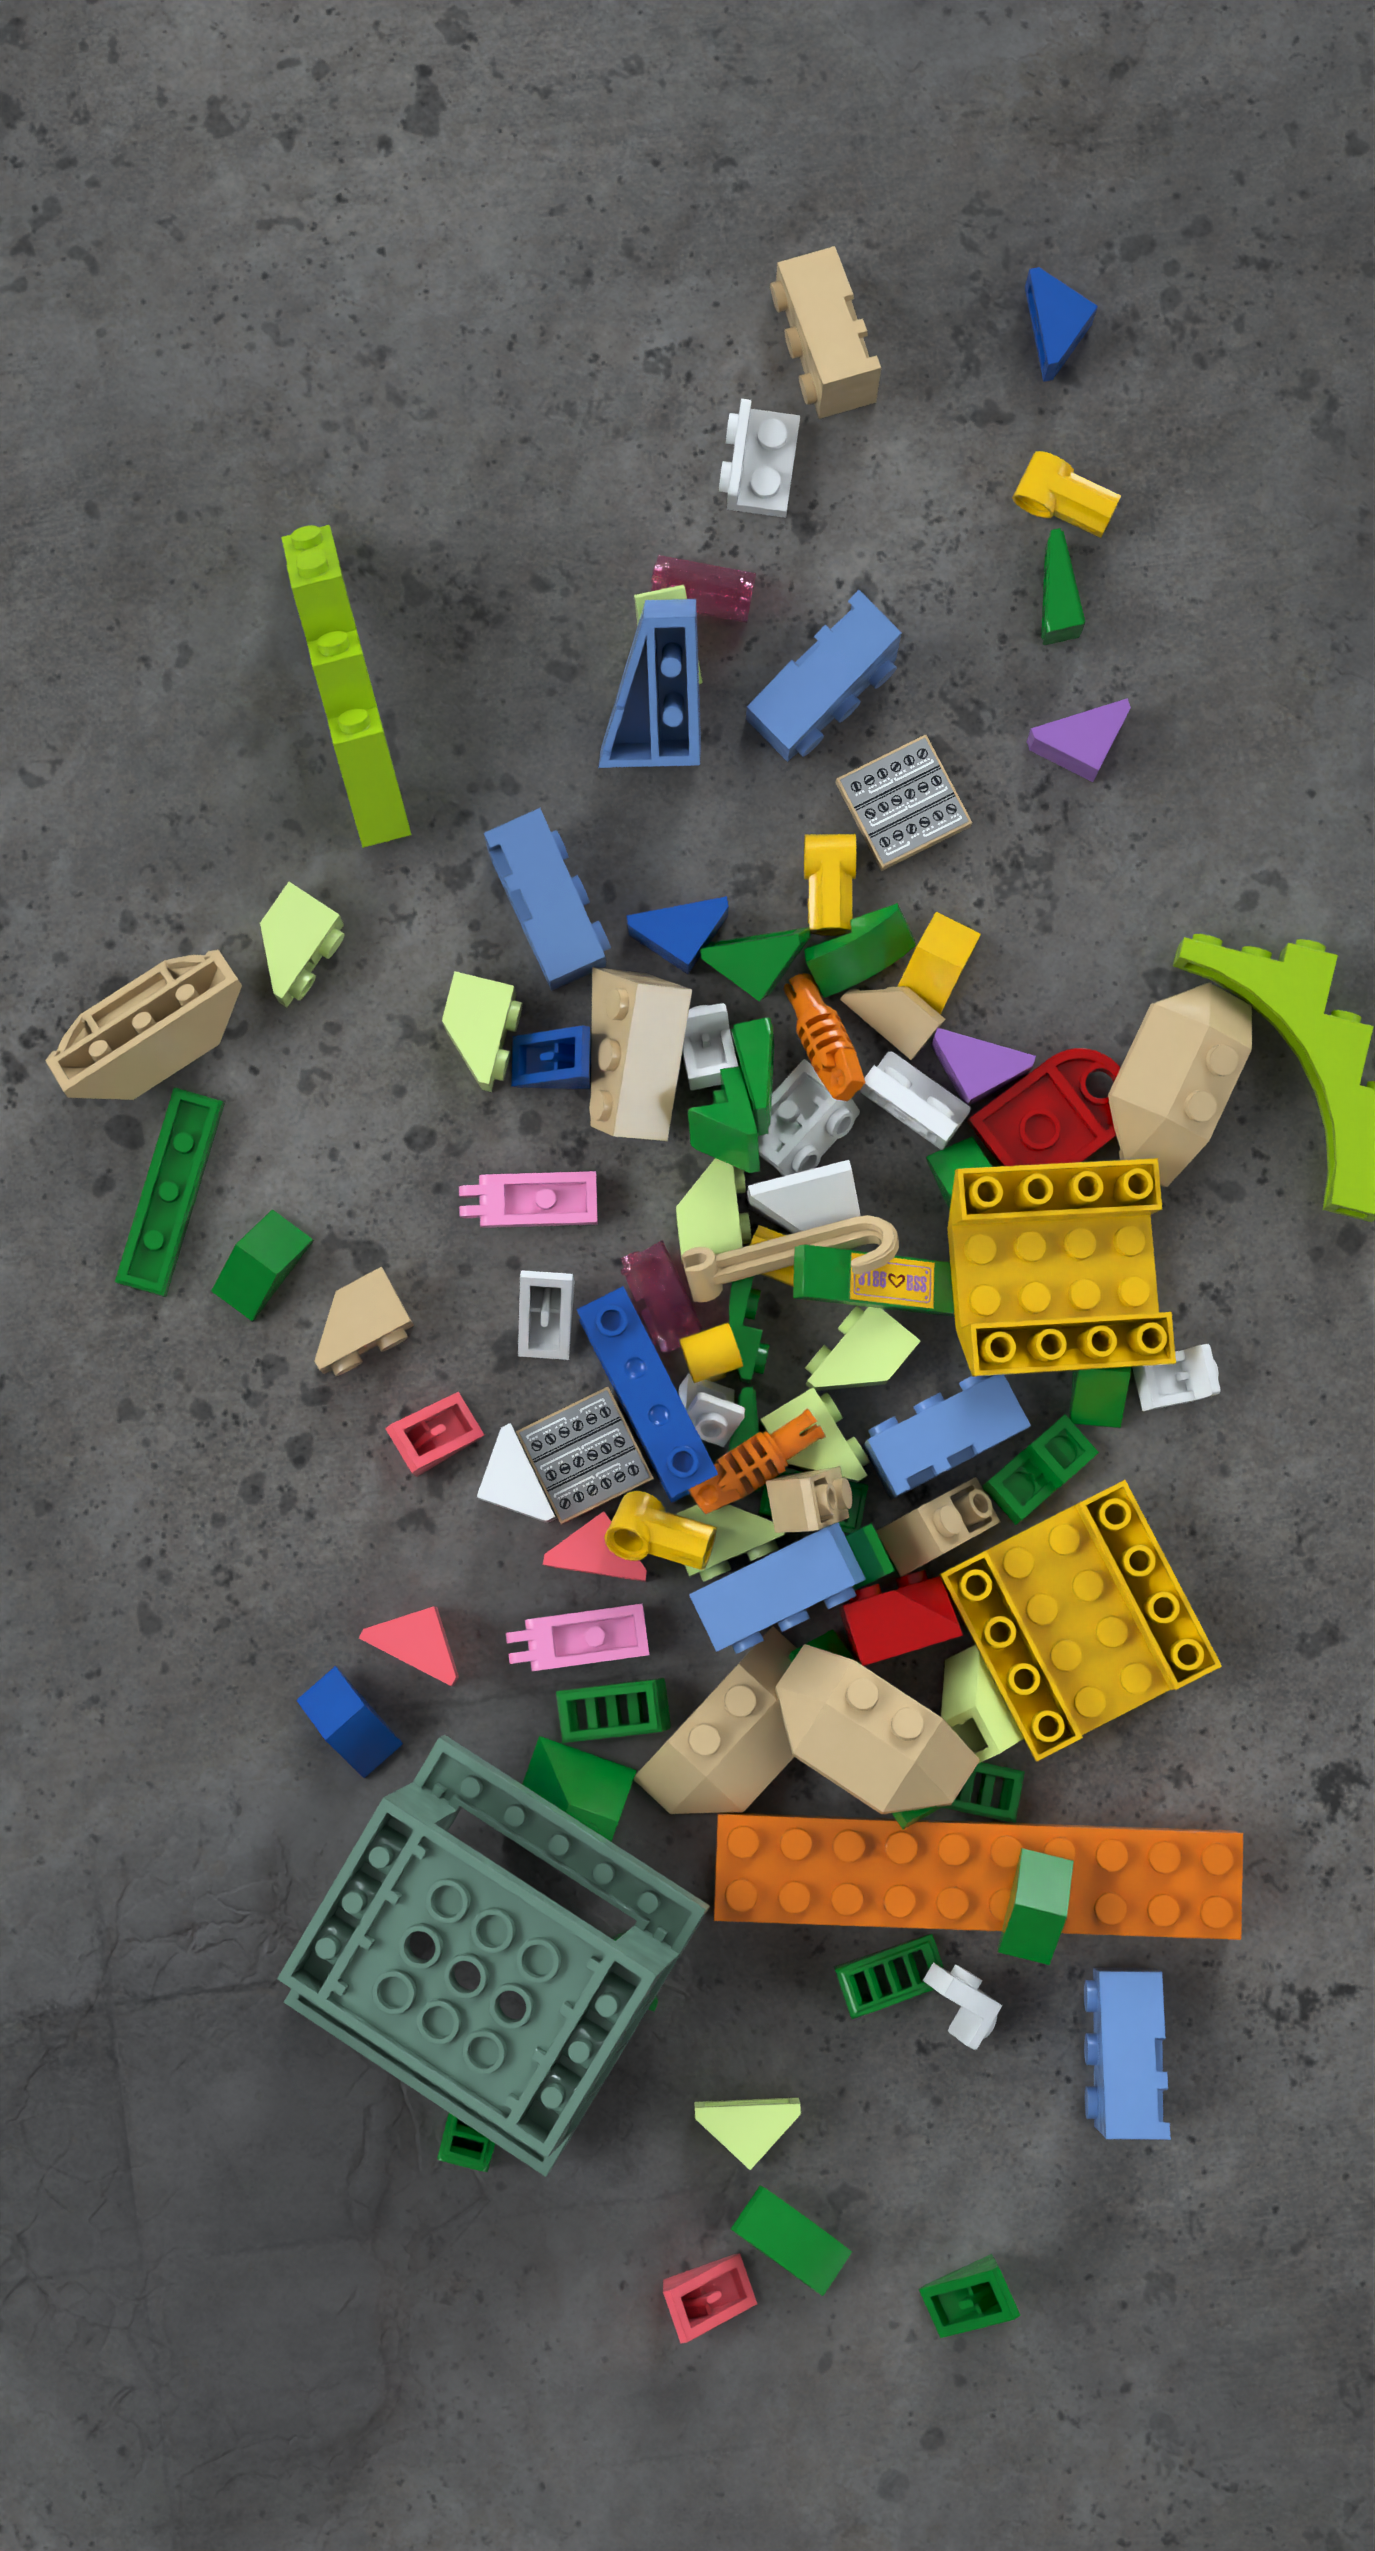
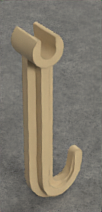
[681,1215,899,1302]

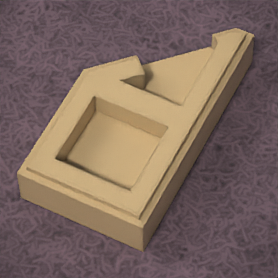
[840,986,946,1060]

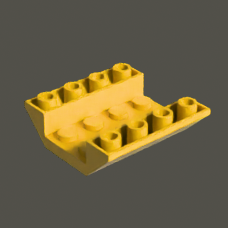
[947,1158,1176,1377]
[940,1480,1222,1762]

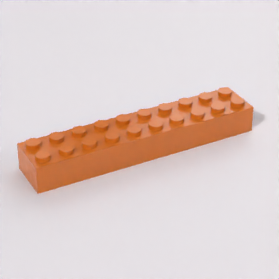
[714,1813,1243,1940]

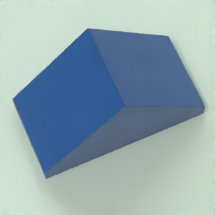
[1025,267,1098,382]
[627,896,729,974]
[511,1025,591,1089]
[296,1666,404,1778]

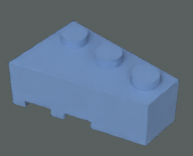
[746,590,902,762]
[598,599,701,768]
[484,808,611,991]
[862,1375,1031,1500]
[689,1523,866,1654]
[1084,1968,1171,2140]

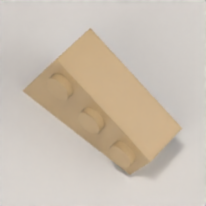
[770,246,881,419]
[589,967,692,1141]

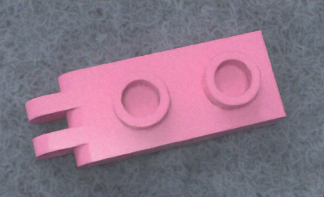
[459,1171,598,1228]
[506,1603,650,1671]

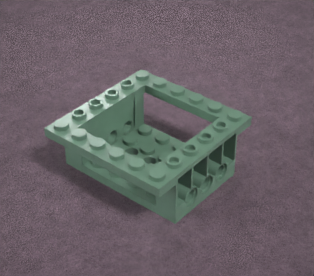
[277,1735,710,2177]

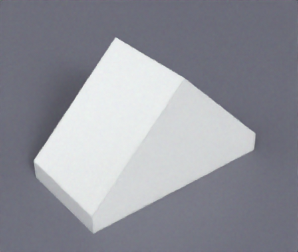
[518,1271,575,1360]
[477,1423,557,1523]

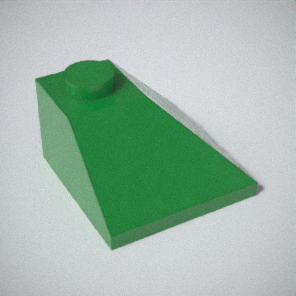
[522,1736,637,1842]

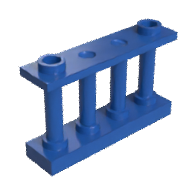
[576,1286,718,1504]

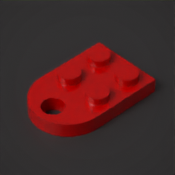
[967,1048,1120,1166]

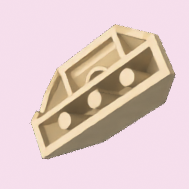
[45,950,242,1100]
[1108,983,1252,1187]
[634,1626,797,1814]
[775,1644,980,1814]

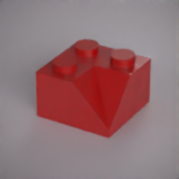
[838,1570,963,1666]

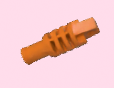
[783,973,865,1101]
[689,1409,826,1514]

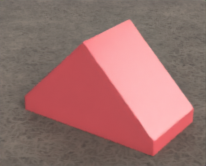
[385,1391,485,1477]
[543,1511,647,1582]
[359,1606,459,1686]
[663,2253,757,2344]

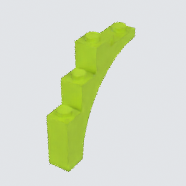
[281,525,412,848]
[1173,934,1375,1222]

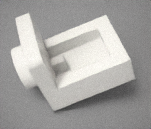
[682,1003,738,1090]
[1132,1344,1220,1411]
[679,1373,745,1447]
[923,1962,1003,2050]

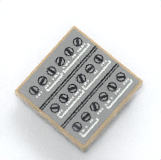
[836,735,972,871]
[516,1387,654,1525]

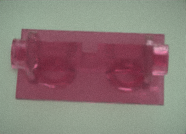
[651,555,756,623]
[620,1240,704,1353]

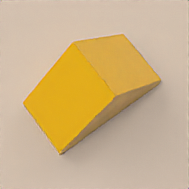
[897,912,981,1015]

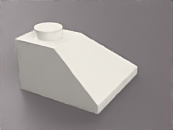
[746,1160,861,1234]

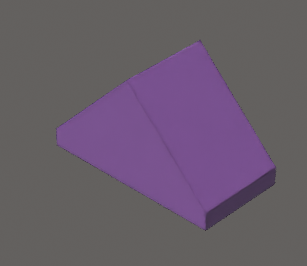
[1027,698,1131,782]
[931,1028,1036,1106]

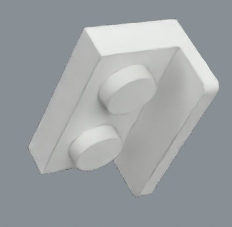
[719,398,800,518]
[860,1051,970,1150]
[758,1059,860,1177]

